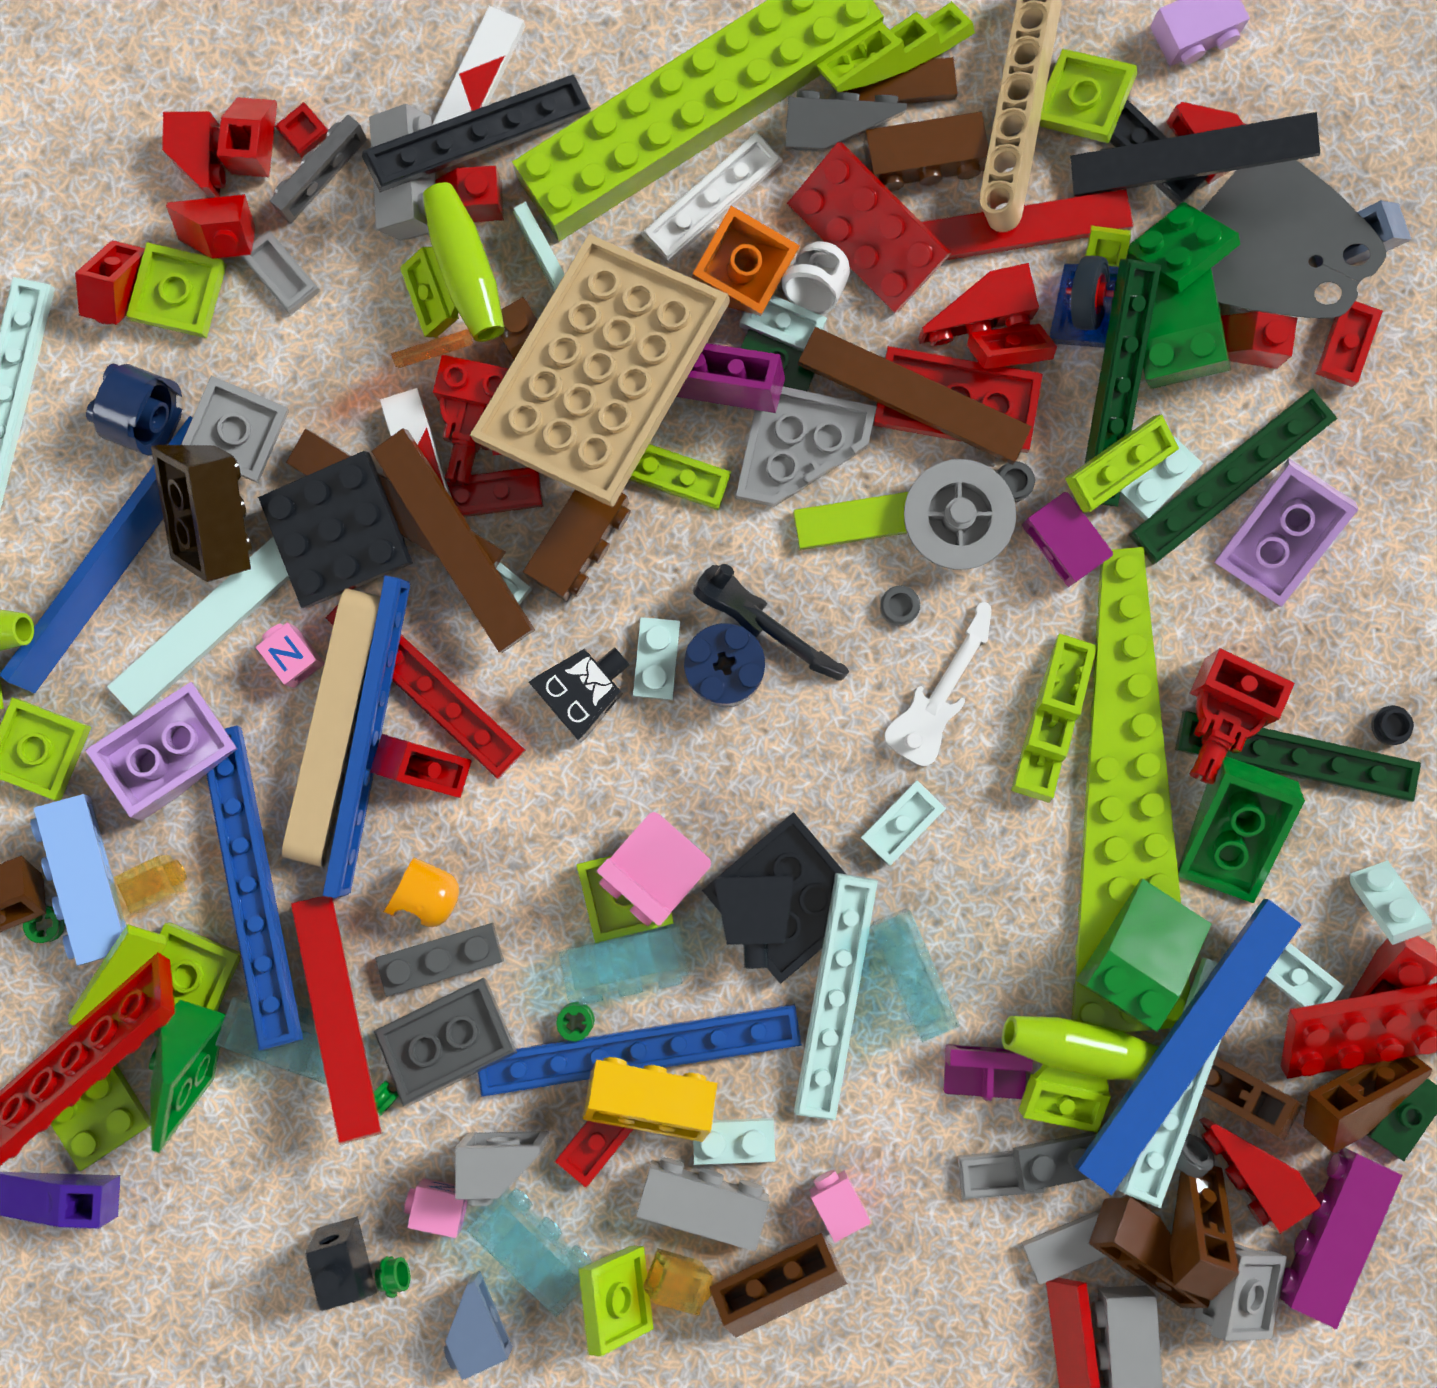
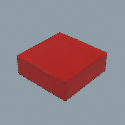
[275,102,328,159]

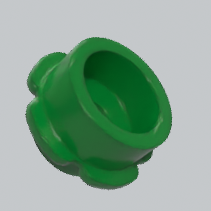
[374,1256,411,1298]

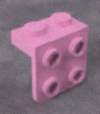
[596,812,711,926]

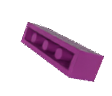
[676,343,785,413]
[1279,1148,1403,1330]

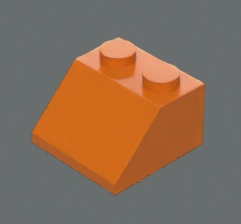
[691,206,800,316]

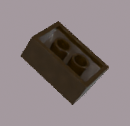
[151,445,252,582]

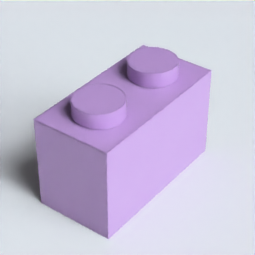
[1150,0,1250,67]

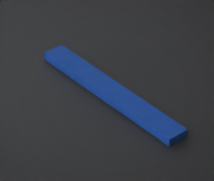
[0,416,193,694]
[323,576,411,898]
[206,725,303,1051]
[1074,899,1302,1196]
[478,1004,802,1097]

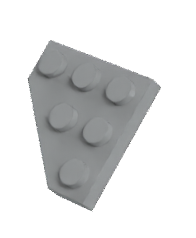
[736,387,877,507]

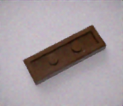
[840,57,958,104]

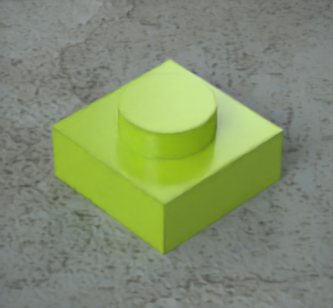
[1085,226,1131,273]

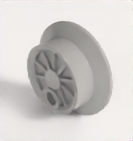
[904,459,1016,570]

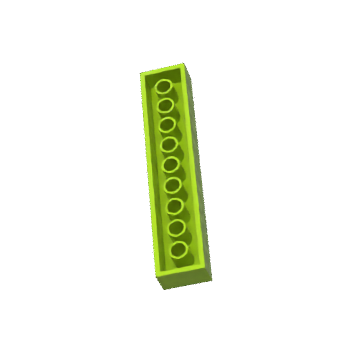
[512,0,884,242]

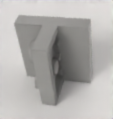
[181,376,289,483]
[1194,1243,1287,1341]

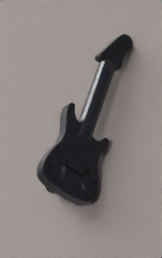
[693,564,849,681]

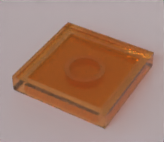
[391,328,475,369]

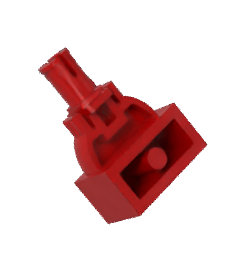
[433,354,509,486]
[1189,648,1295,785]

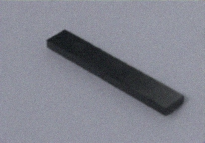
[362,74,591,193]
[1070,112,1320,197]

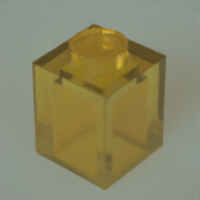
[114,855,187,914]
[643,1248,714,1316]

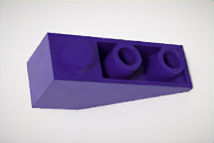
[0,1172,121,1229]

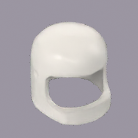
[782,241,850,314]

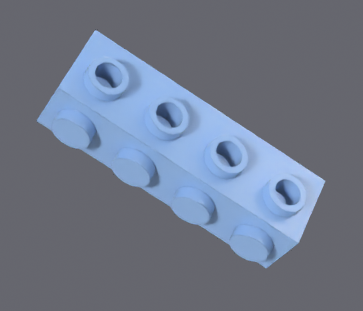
[30,794,126,966]

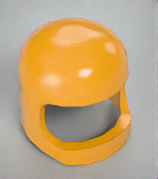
[383,857,459,927]

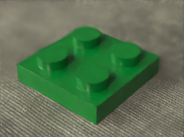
[1126,202,1241,293]

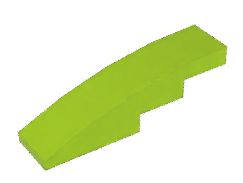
[817,1,975,92]
[1011,633,1097,803]

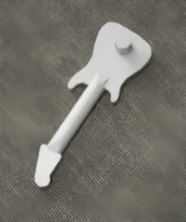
[884,602,992,766]

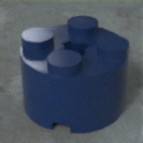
[86,363,182,456]
[684,623,765,707]

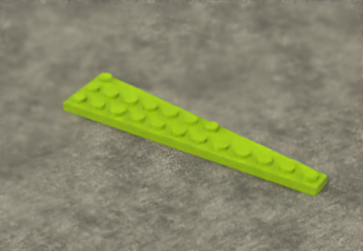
[1071,547,1190,1032]

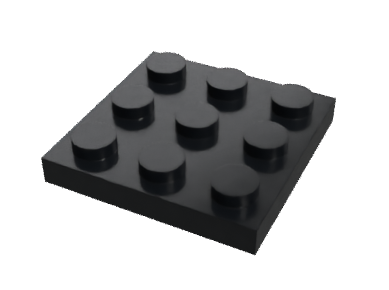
[258,451,413,608]
[702,812,846,984]

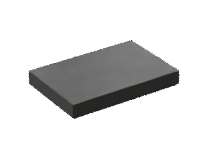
[374,978,517,1107]

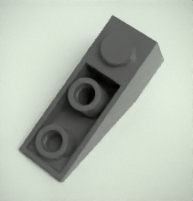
[785,90,907,152]

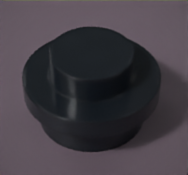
[1371,705,1414,746]

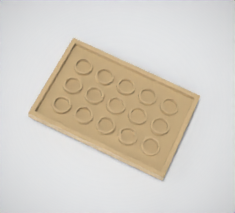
[470,234,730,507]

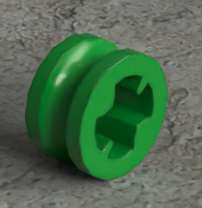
[23,906,66,943]
[556,1001,595,1042]
[374,1080,399,1118]

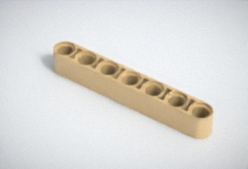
[980,0,1062,232]
[282,588,381,867]

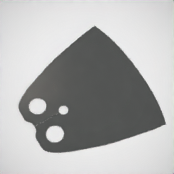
[1201,160,1386,318]

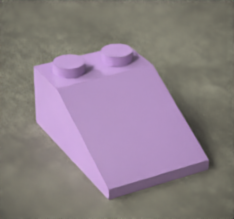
[1215,458,1358,607]
[85,682,237,820]

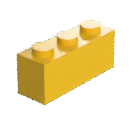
[583,1057,717,1142]

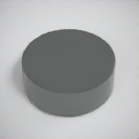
[997,461,1035,502]
[880,585,920,626]
[1176,1134,1215,1178]

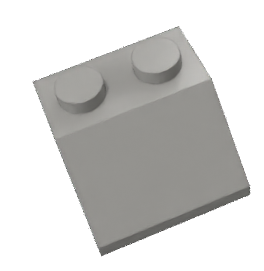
[455,1131,549,1206]

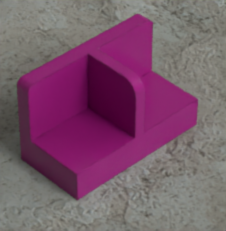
[1022,492,1113,588]
[943,1044,1033,1101]

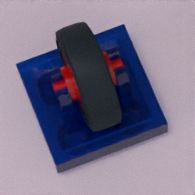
[1049,256,1119,348]

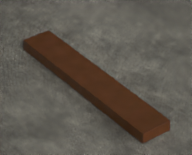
[798,326,1032,465]
[371,428,535,653]
[286,429,506,568]

